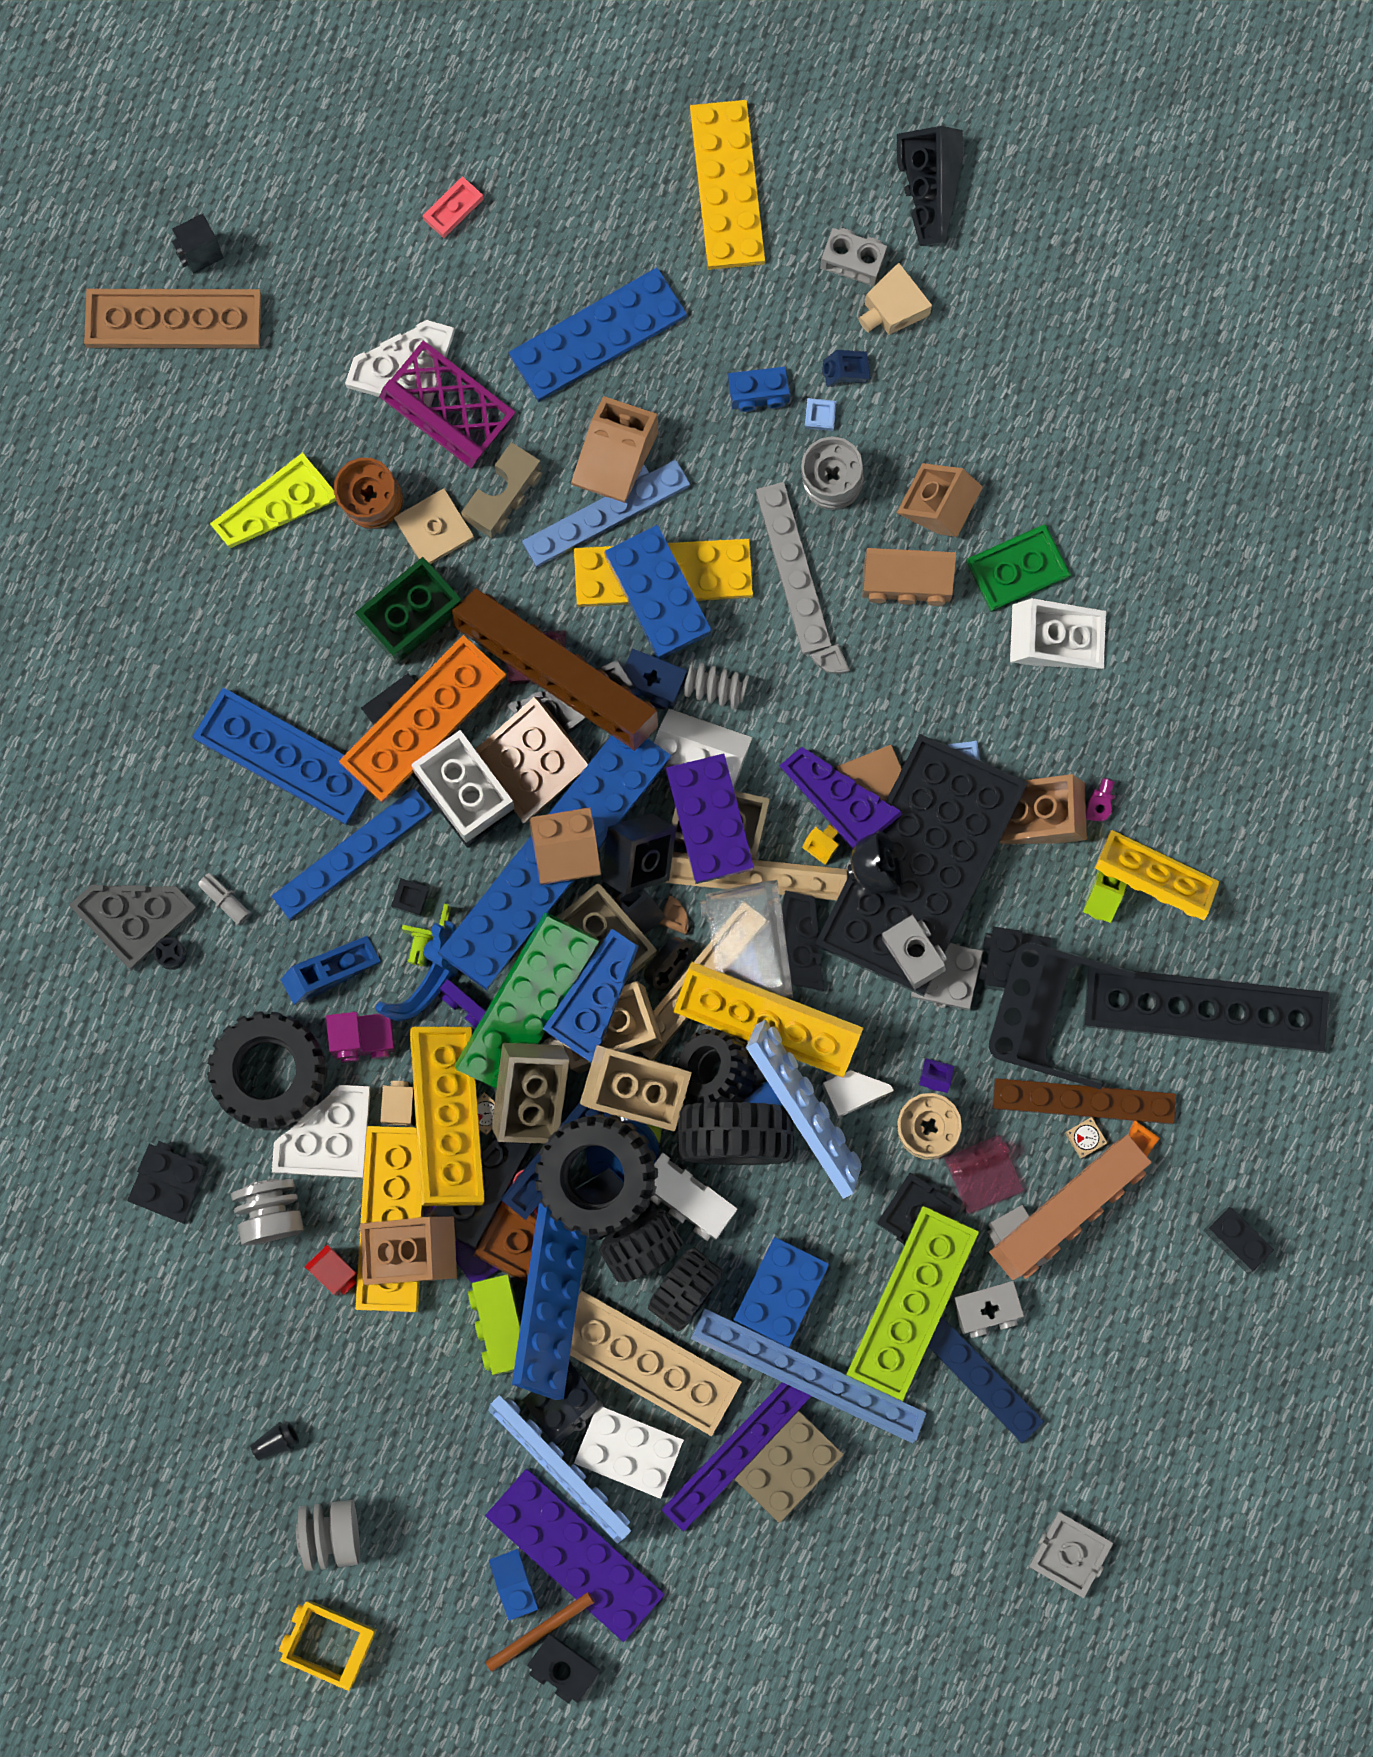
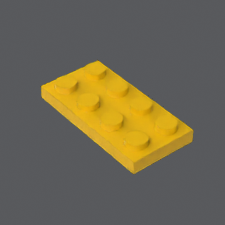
[1095,830,1220,921]

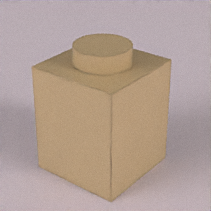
[380,1081,415,1126]

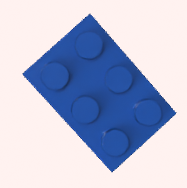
[733,1237,829,1348]

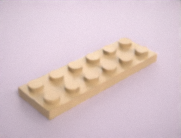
[570,1290,742,1436]

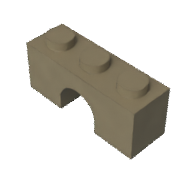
[461,442,542,538]

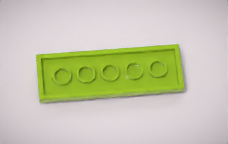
[846,1206,979,1401]

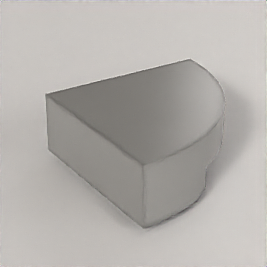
[811,644,850,674]

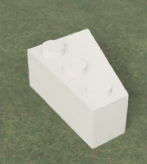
[650,1153,737,1241]

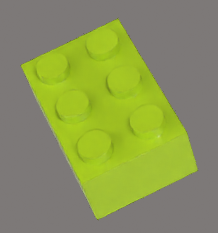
[468,1274,521,1376]

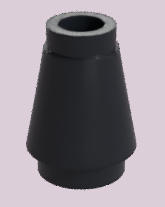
[250,1421,299,1461]

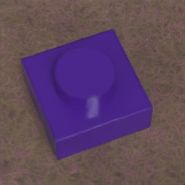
[919,1058,954,1093]

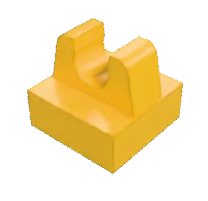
[802,824,839,865]

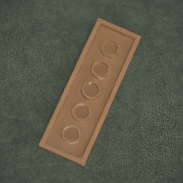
[84,289,261,348]

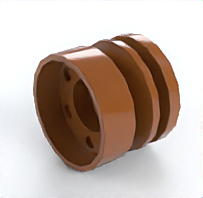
[334,458,403,529]

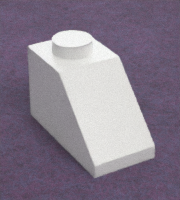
[822,1070,893,1118]

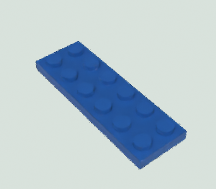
[508,267,687,402]
[192,687,368,826]
[512,1203,587,1400]

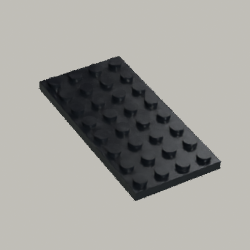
[815,734,1028,997]

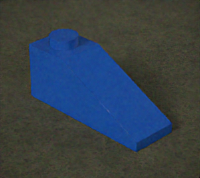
[280,936,381,1005]

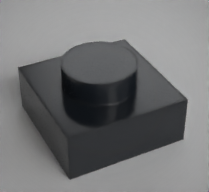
[391,878,430,917]

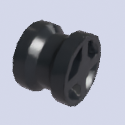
[153,937,187,970]

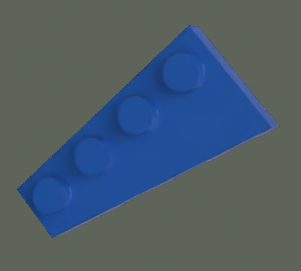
[543,929,639,1063]

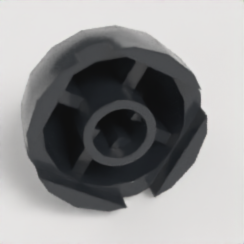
[848,831,903,893]

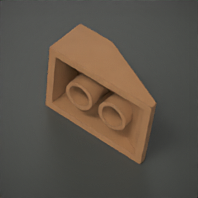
[999,774,1087,844]
[360,1217,457,1285]

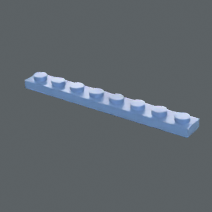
[690,1308,926,1443]

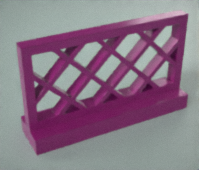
[379,340,515,469]

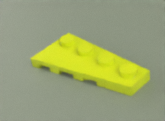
[210,452,336,548]

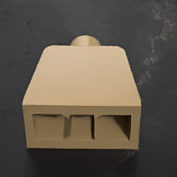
[858,263,932,335]

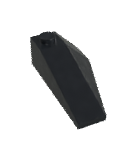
[897,126,963,246]

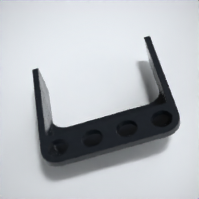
[988,943,1136,1090]

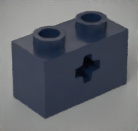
[624,648,687,710]

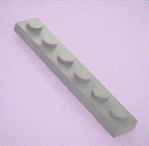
[755,482,831,655]

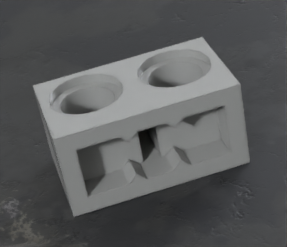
[820,228,887,286]

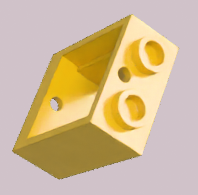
[278,1600,377,1691]

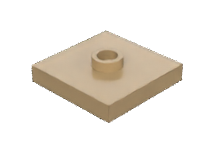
[394,488,474,565]

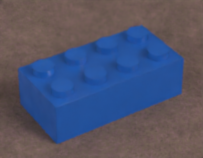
[605,525,711,660]

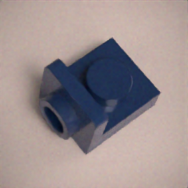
[822,350,871,387]

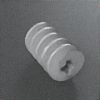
[684,660,750,710]

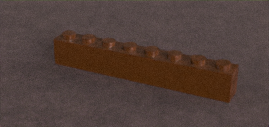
[452,588,658,751]

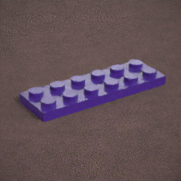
[485,1469,665,1642]

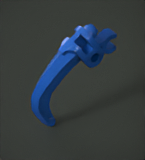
[375,920,459,1021]

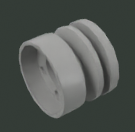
[801,436,864,510]
[231,1179,305,1246]
[296,1500,360,1572]

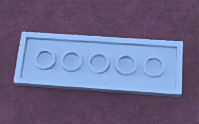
[746,1020,861,1199]
[488,1395,631,1544]

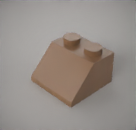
[897,463,983,537]
[530,808,601,885]

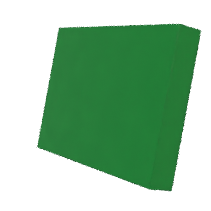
[966,524,1071,612]

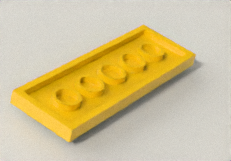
[690,100,765,270]
[574,539,753,607]
[673,961,863,1078]
[410,1027,484,1206]
[355,1126,424,1312]

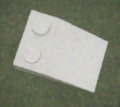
[1010,598,1106,669]

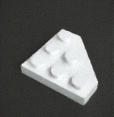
[345,320,455,407]
[272,1085,371,1178]

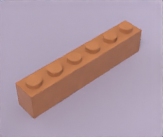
[989,1134,1151,1281]

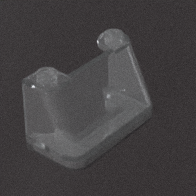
[700,880,793,1000]

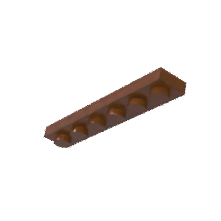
[992,1078,1176,1125]

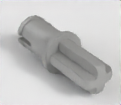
[198,873,251,926]

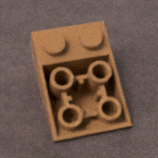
[571,396,659,503]

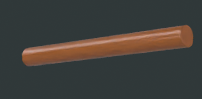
[486,1592,595,1672]

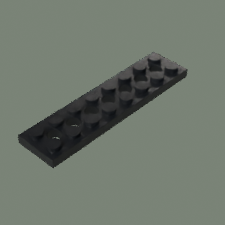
[1083,966,1329,1053]

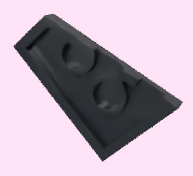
[765,890,824,992]

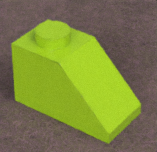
[1083,870,1127,923]

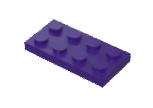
[666,753,754,884]

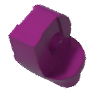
[1086,777,1116,821]

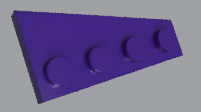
[779,747,902,849]

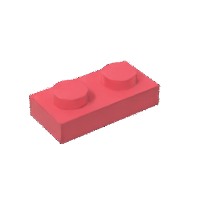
[422,176,484,238]

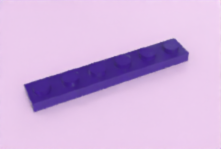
[661,1382,811,1532]

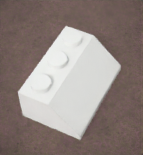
[654,709,752,789]

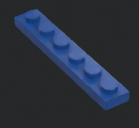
[272,788,432,921]

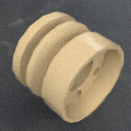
[897,1093,962,1160]

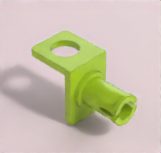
[402,903,451,967]

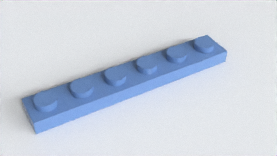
[522,459,690,568]

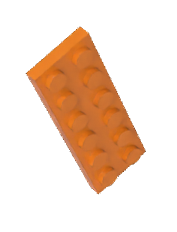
[339,635,507,804]

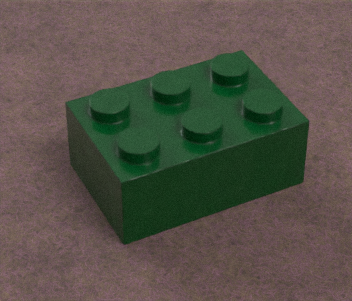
[355,557,462,665]

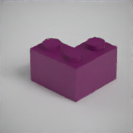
[326,1012,396,1063]

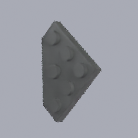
[69,885,197,971]

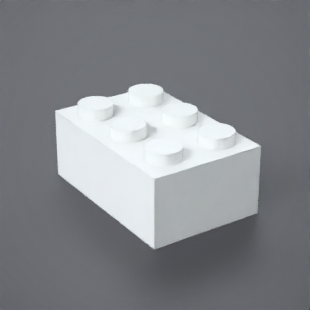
[411,730,514,843]
[574,1406,684,1499]

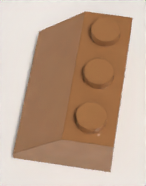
[862,548,956,606]

